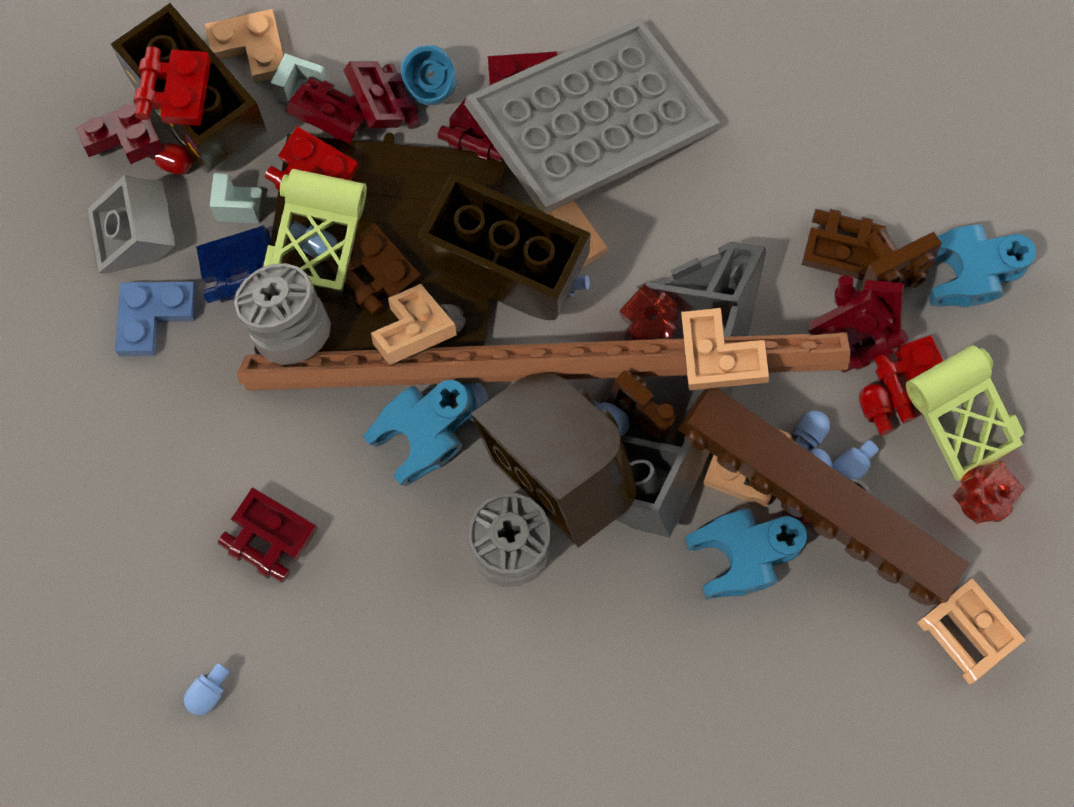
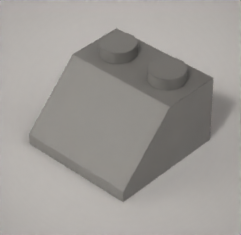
[88,175,175,274]

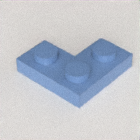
[115,282,196,356]

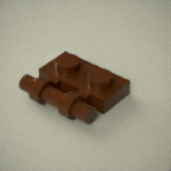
[801,208,886,280]
[327,223,422,316]
[608,370,675,442]

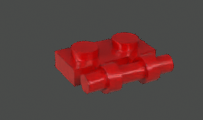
[133,46,211,126]
[265,126,360,191]
[874,335,943,424]

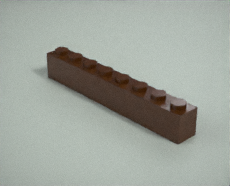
[677,388,969,606]

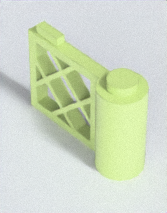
[263,169,367,292]
[906,345,1025,481]

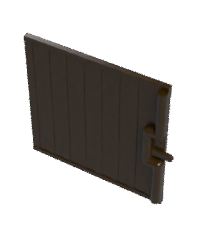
[254,132,506,353]

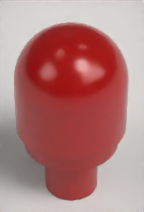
[147,143,193,175]
[858,384,893,436]

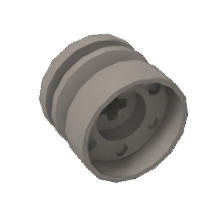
[234,263,331,365]
[468,493,550,586]

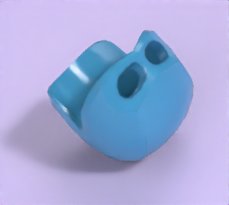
[401,45,457,105]

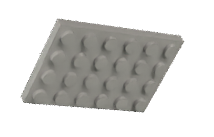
[464,19,720,213]

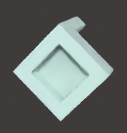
[271,54,327,104]
[210,173,263,223]

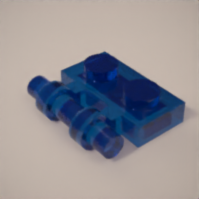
[196,225,272,303]

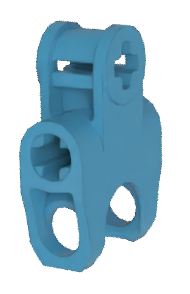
[928,224,1036,307]
[363,380,477,486]
[684,509,807,600]

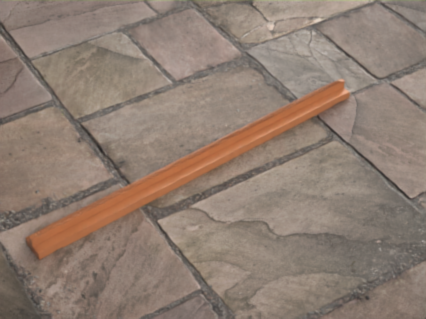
[237,332,850,391]

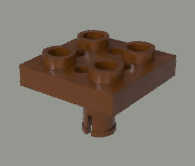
[860,228,942,291]

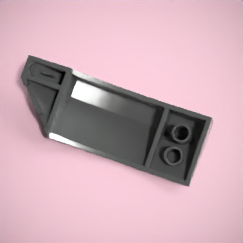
[600,242,766,538]

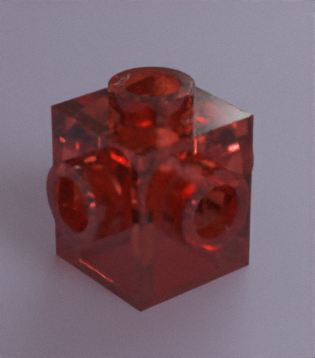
[619,283,679,340]
[952,460,1025,524]

